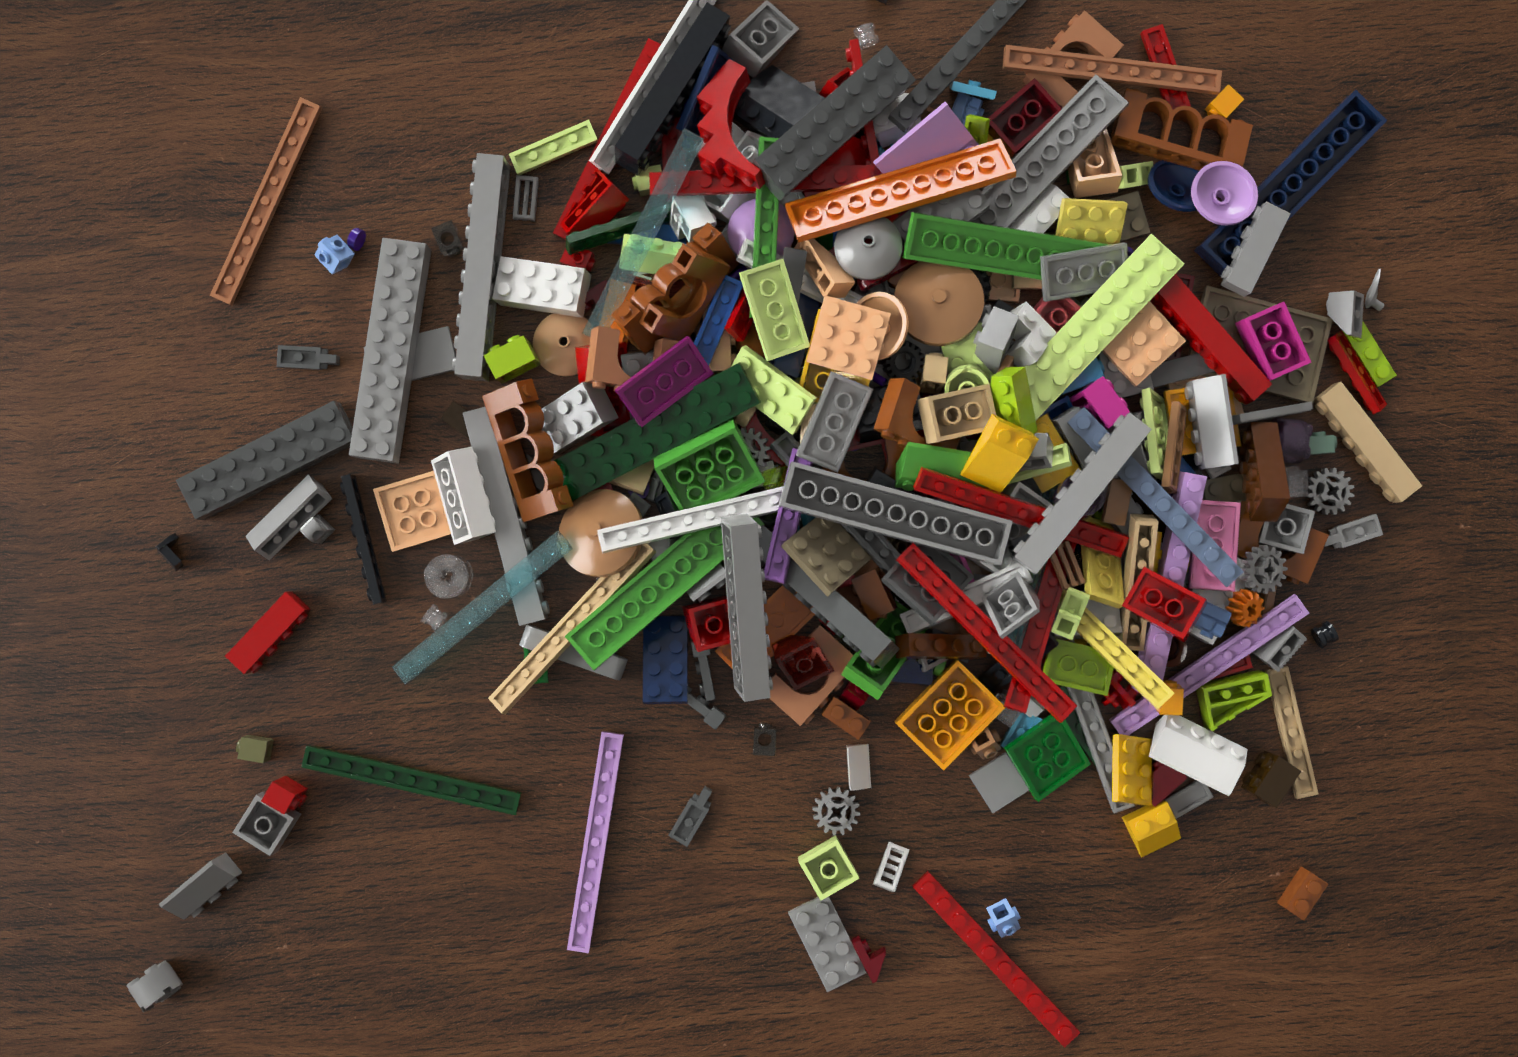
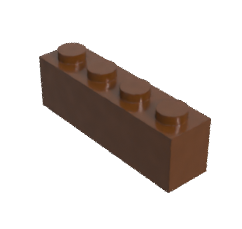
[895,633,987,660]

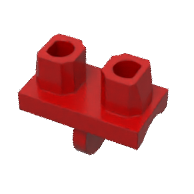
[1101,669,1139,708]

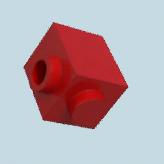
[560,248,596,272]

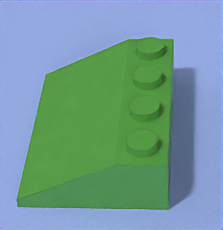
[653,418,765,510]

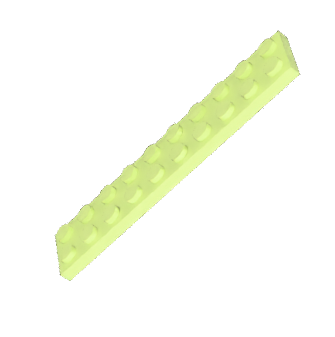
[1025,234,1185,420]

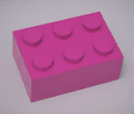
[1235,301,1311,380]
[1069,376,1130,429]

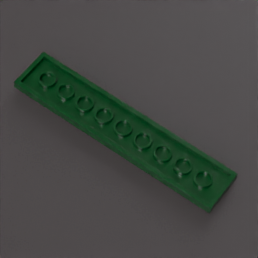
[554,362,761,501]

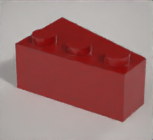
[560,167,630,235]

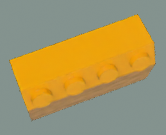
[894,660,1005,771]

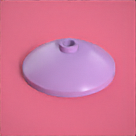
[1191,161,1258,225]
[727,199,794,256]

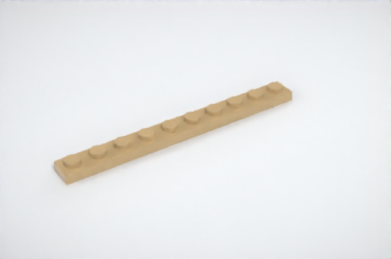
[488,543,656,715]

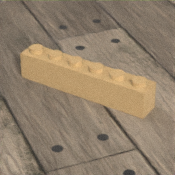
[1314,382,1422,503]
[1117,514,1159,651]

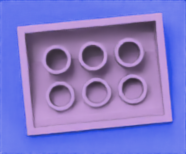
[873,102,979,174]

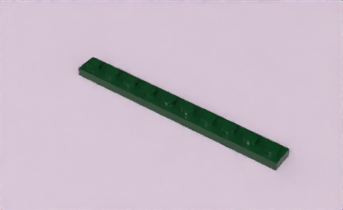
[301,745,522,815]

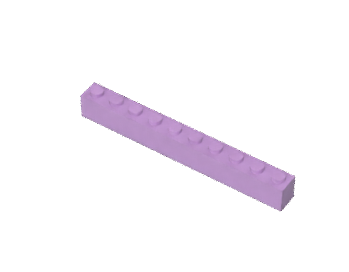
[1131,471,1207,692]

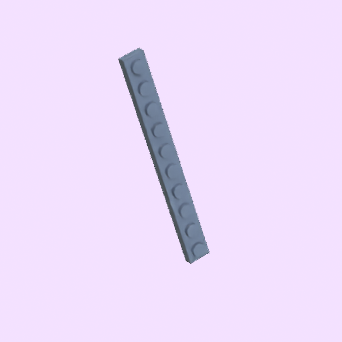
[1067,407,1244,587]

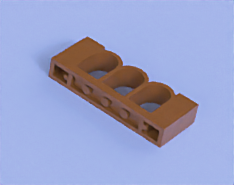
[1110,88,1253,171]
[611,223,739,355]
[482,378,573,522]

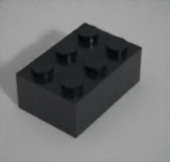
[856,379,923,443]

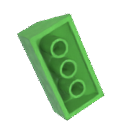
[895,442,989,491]

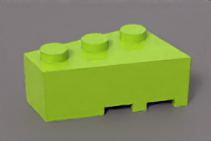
[991,367,1038,434]
[1196,670,1272,731]

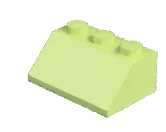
[619,234,683,279]

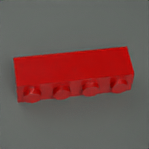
[225,591,311,674]

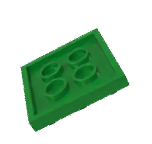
[1004,714,1091,802]

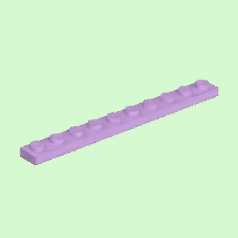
[1109,594,1309,735]
[567,731,624,953]

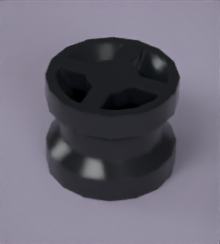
[1310,621,1339,648]

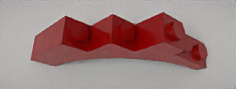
[697,59,765,189]

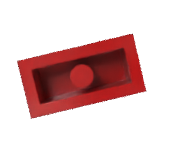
[261,776,308,814]

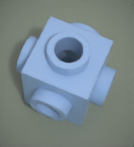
[315,235,355,274]
[986,898,1021,938]

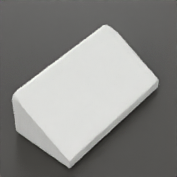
[846,744,871,791]

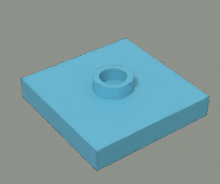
[950,80,997,100]

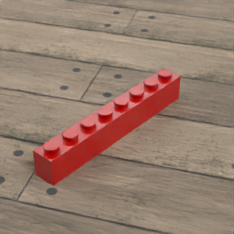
[1150,274,1272,405]

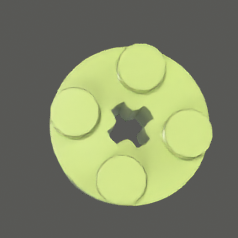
[944,364,990,393]

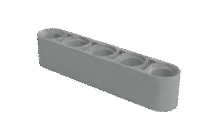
[519,624,628,680]

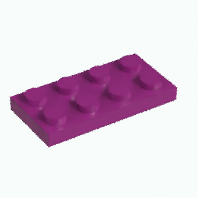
[615,336,714,427]

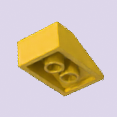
[960,414,1039,493]

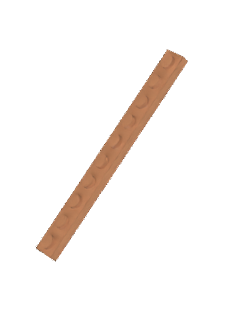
[1002,45,1222,95]
[210,97,322,306]

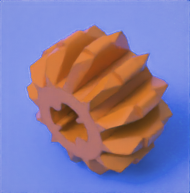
[1225,589,1265,627]

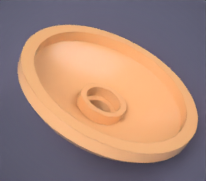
[856,292,909,360]
[533,313,594,377]

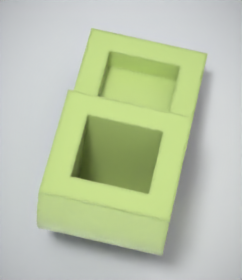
[1119,161,1153,189]
[1051,587,1090,640]

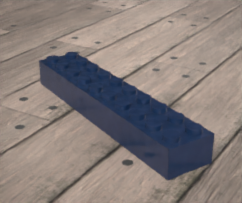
[1194,90,1387,279]

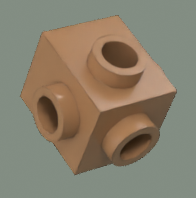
[968,726,1002,759]

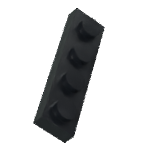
[977,633,1059,694]

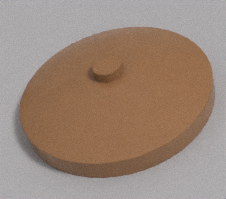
[894,261,984,346]
[559,489,643,577]

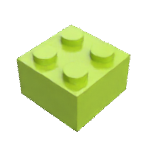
[483,335,541,384]

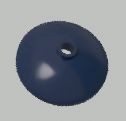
[1148,160,1199,212]

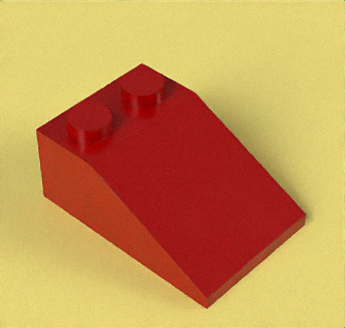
[1122,567,1207,642]

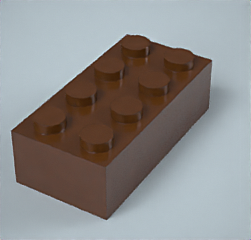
[1236,422,1290,522]

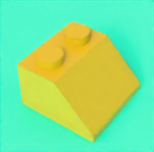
[1122,800,1181,857]

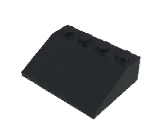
[733,65,825,138]

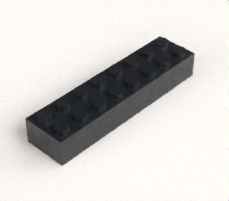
[615,2,731,176]

